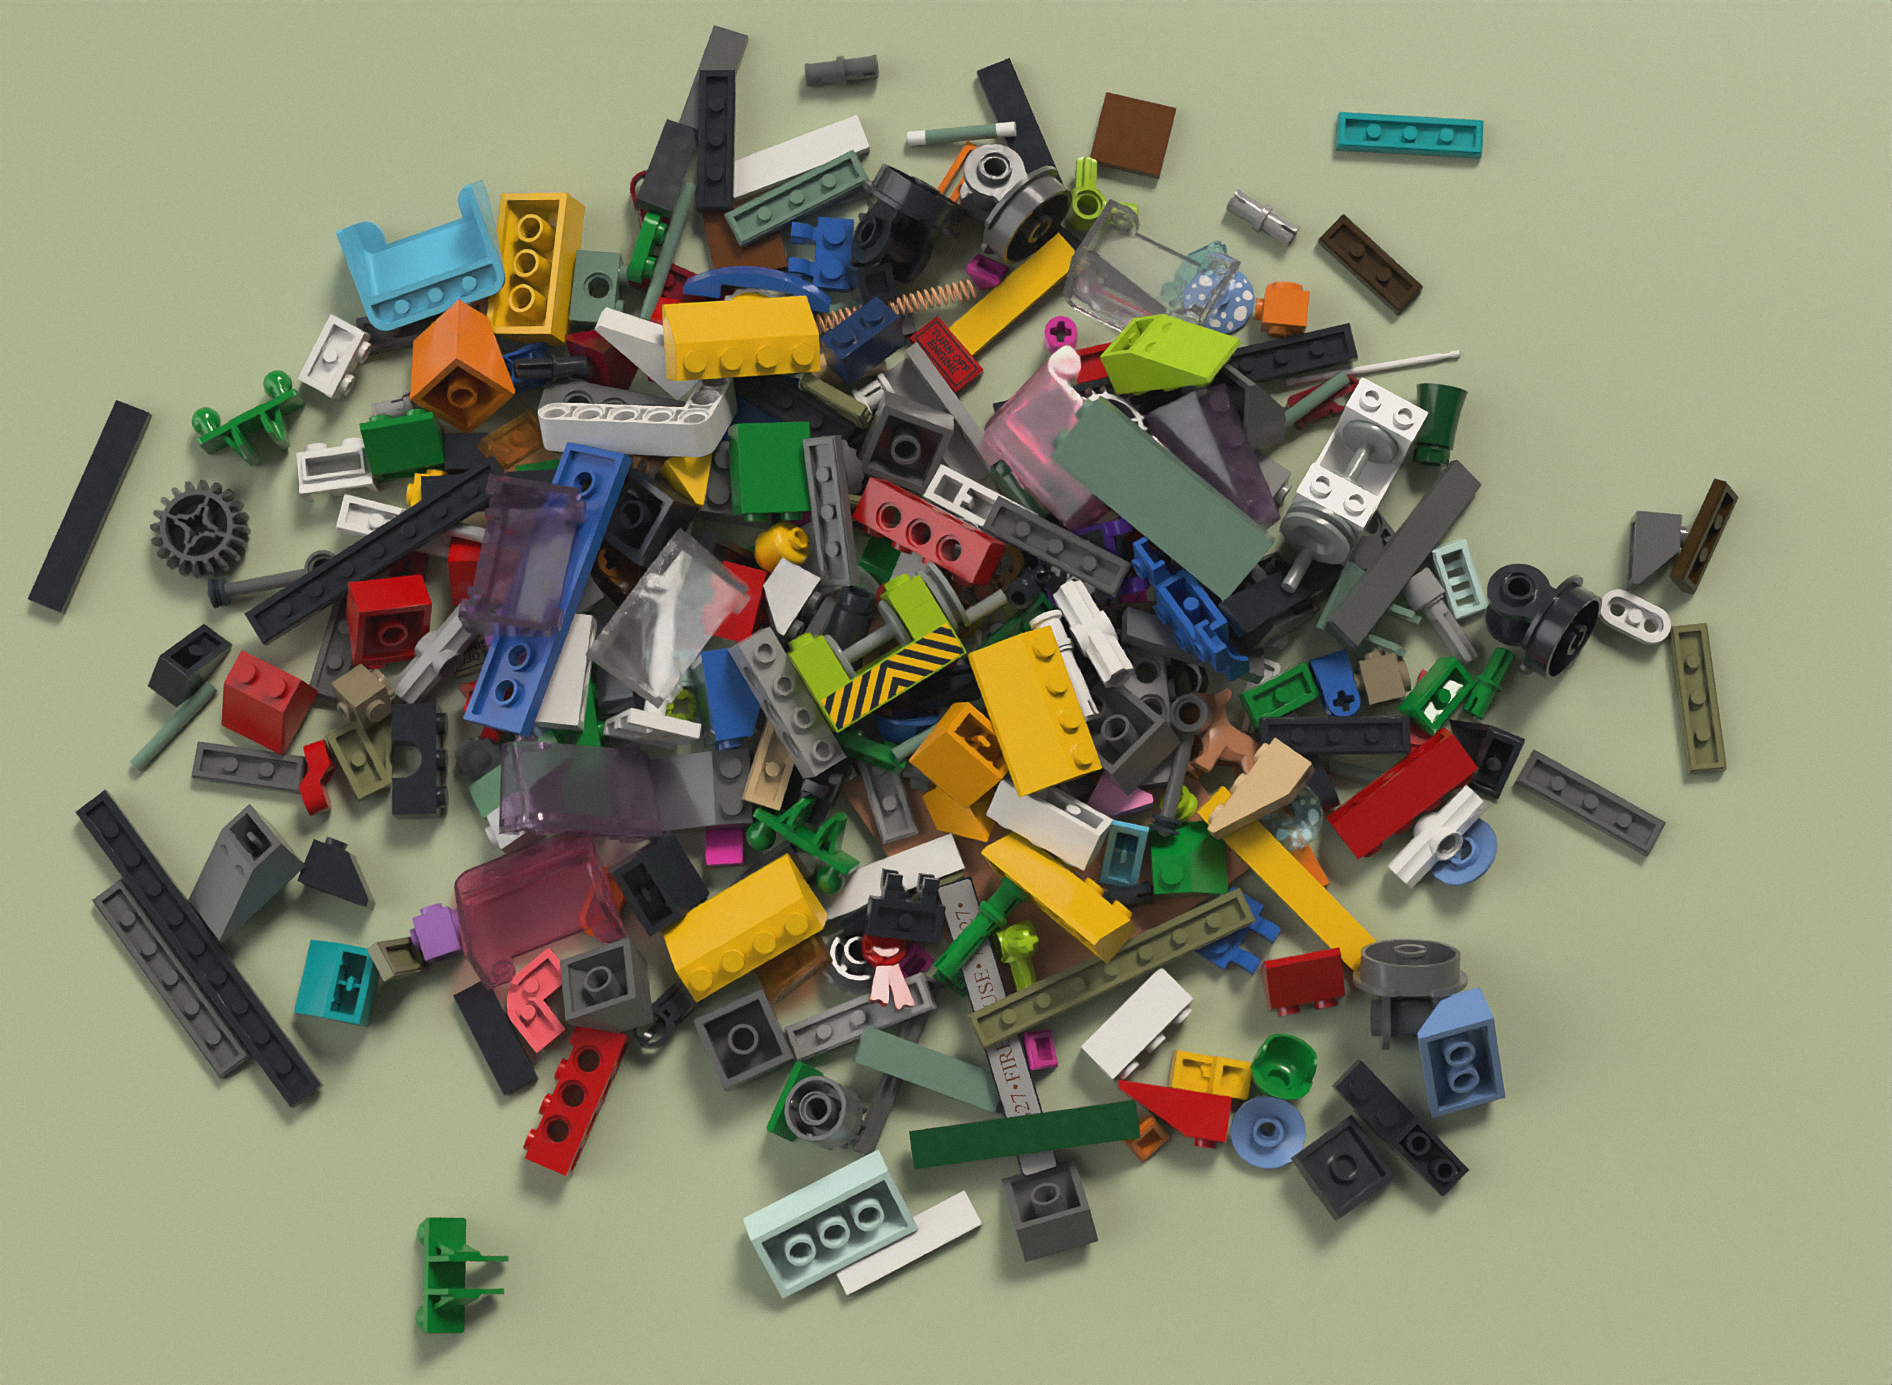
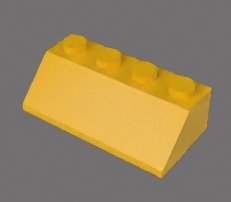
[487,193,585,346]
[662,296,821,381]
[967,625,1102,798]
[981,831,1137,964]
[661,853,828,1002]

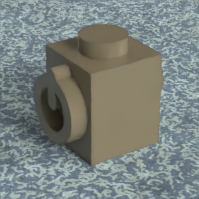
[1353,650,1411,710]
[331,664,396,731]

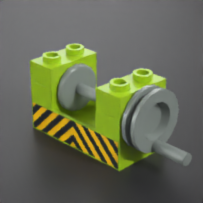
[786,561,1008,733]

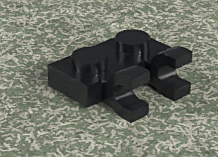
[864,868,946,944]

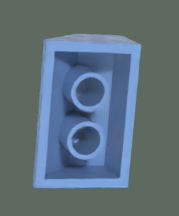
[1417,987,1505,1118]

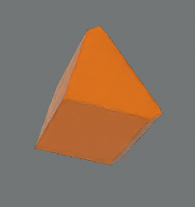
[1122,1112,1170,1163]

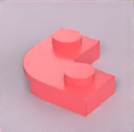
[507,948,568,1054]

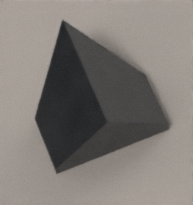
[1449,719,1525,799]

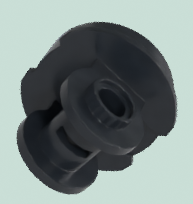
[852,163,966,284]
[1485,564,1602,681]

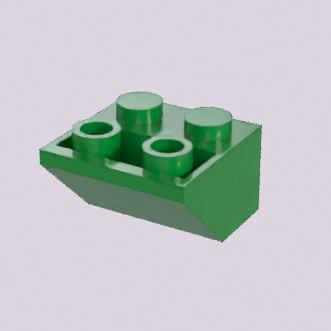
[359,409,447,483]

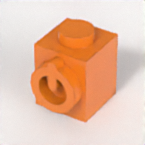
[1254,281,1310,339]

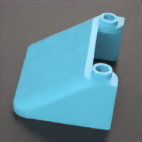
[336,179,505,331]

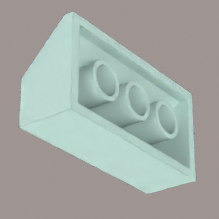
[743,1149,918,1299]

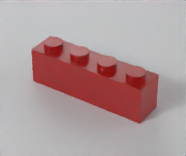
[1325,727,1479,860]

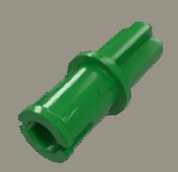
[1462,647,1515,720]

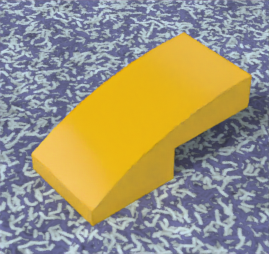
[1168,1050,1252,1100]

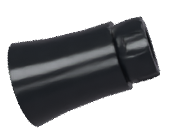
[823,585,876,672]

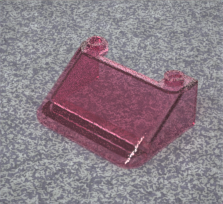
[984,344,1168,531]
[454,827,626,991]

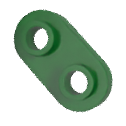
[627,211,668,284]

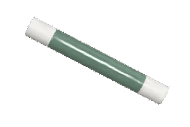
[907,122,1016,146]

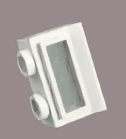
[296,438,379,502]

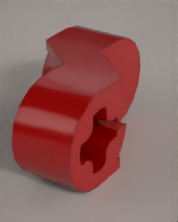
[298,739,337,817]

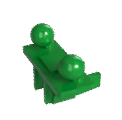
[191,370,306,467]
[746,794,860,895]
[415,1217,509,1334]

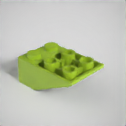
[1100,314,1241,395]

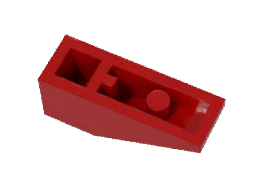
[1117,1080,1232,1150]

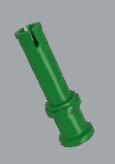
[932,876,1029,981]

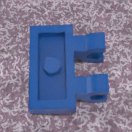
[788,217,854,293]
[1194,886,1281,976]

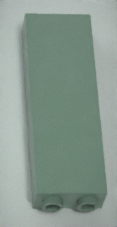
[1050,395,1275,600]

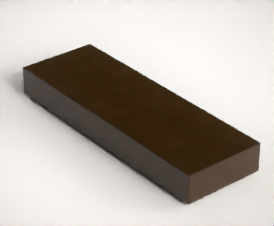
[1318,214,1423,315]
[1669,478,1738,595]

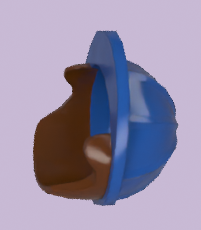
[872,689,938,745]

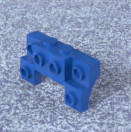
[1132,537,1250,682]

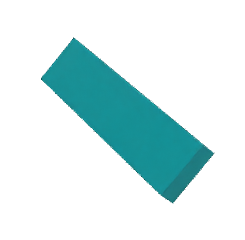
[1336,112,1484,159]

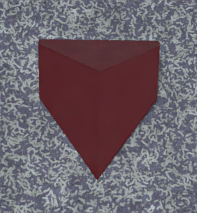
[565,330,639,390]

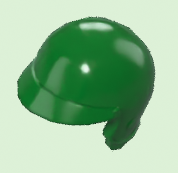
[1250,1033,1318,1100]

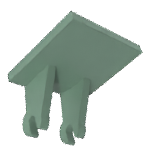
[1316,561,1422,660]

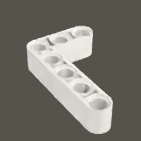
[537,377,738,457]

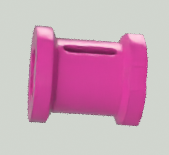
[1044,316,1077,357]

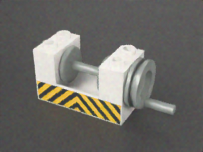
[1279,378,1428,593]

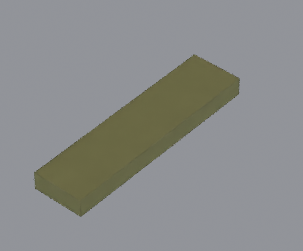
[1668,623,1727,775]

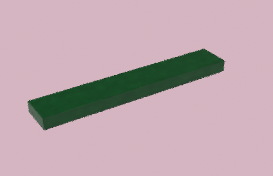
[909,1099,1141,1169]

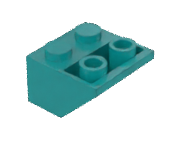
[294,939,380,1028]

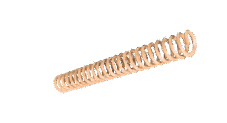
[814,279,977,335]

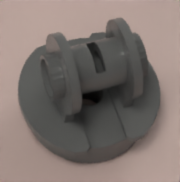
[959,144,1072,264]
[1353,939,1468,1050]

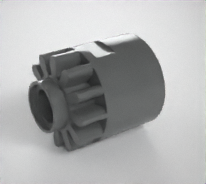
[784,1076,868,1150]

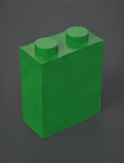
[728,422,811,523]

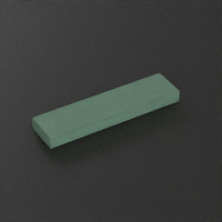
[724,150,870,249]
[853,1026,999,1113]

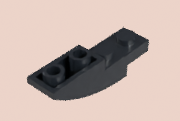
[1332,1059,1469,1197]

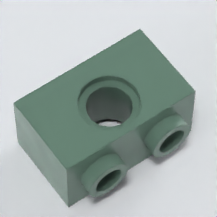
[569,250,629,331]

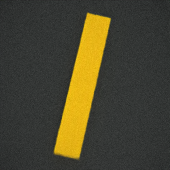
[1195,786,1377,972]

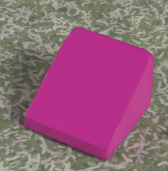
[706,829,745,868]

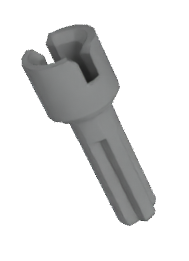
[1401,567,1478,666]

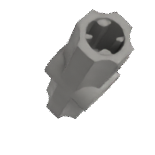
[391,602,487,704]

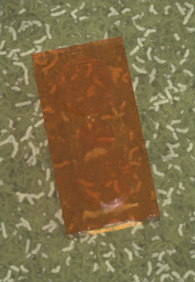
[477,409,544,471]
[755,932,833,1003]

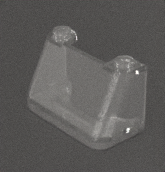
[1063,199,1241,332]
[585,528,751,709]

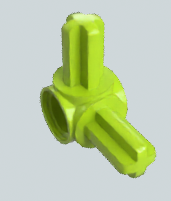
[1066,157,1139,231]
[991,919,1039,992]

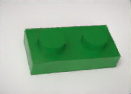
[1238,662,1321,728]
[834,727,908,775]

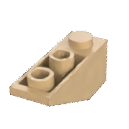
[1207,738,1315,840]

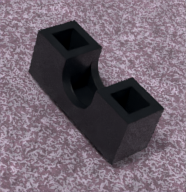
[392,703,449,820]

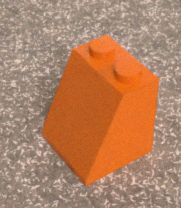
[410,299,515,433]

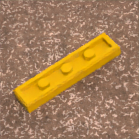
[948,232,1083,357]

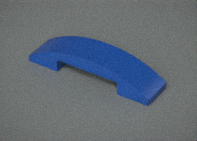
[683,266,832,313]

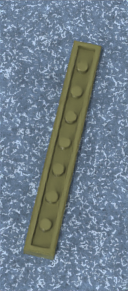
[966,888,1256,1050]

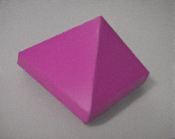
[965,254,1010,290]
[899,941,935,979]
[1022,1030,1058,1070]

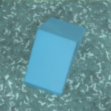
[1099,820,1149,887]

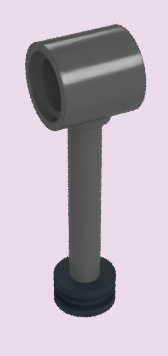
[207,550,335,608]
[1149,694,1214,837]

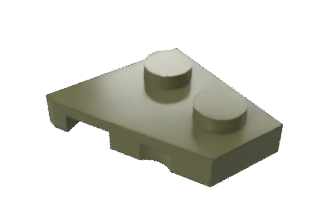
[325,713,393,802]

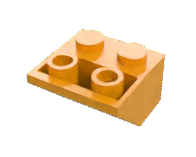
[908,702,1009,809]

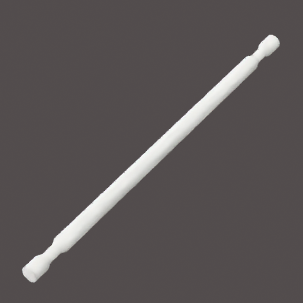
[1285,350,1460,386]

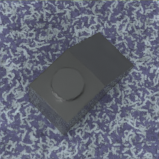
[1626,511,1687,591]

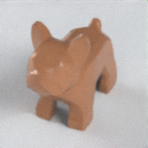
[1183,688,1259,794]

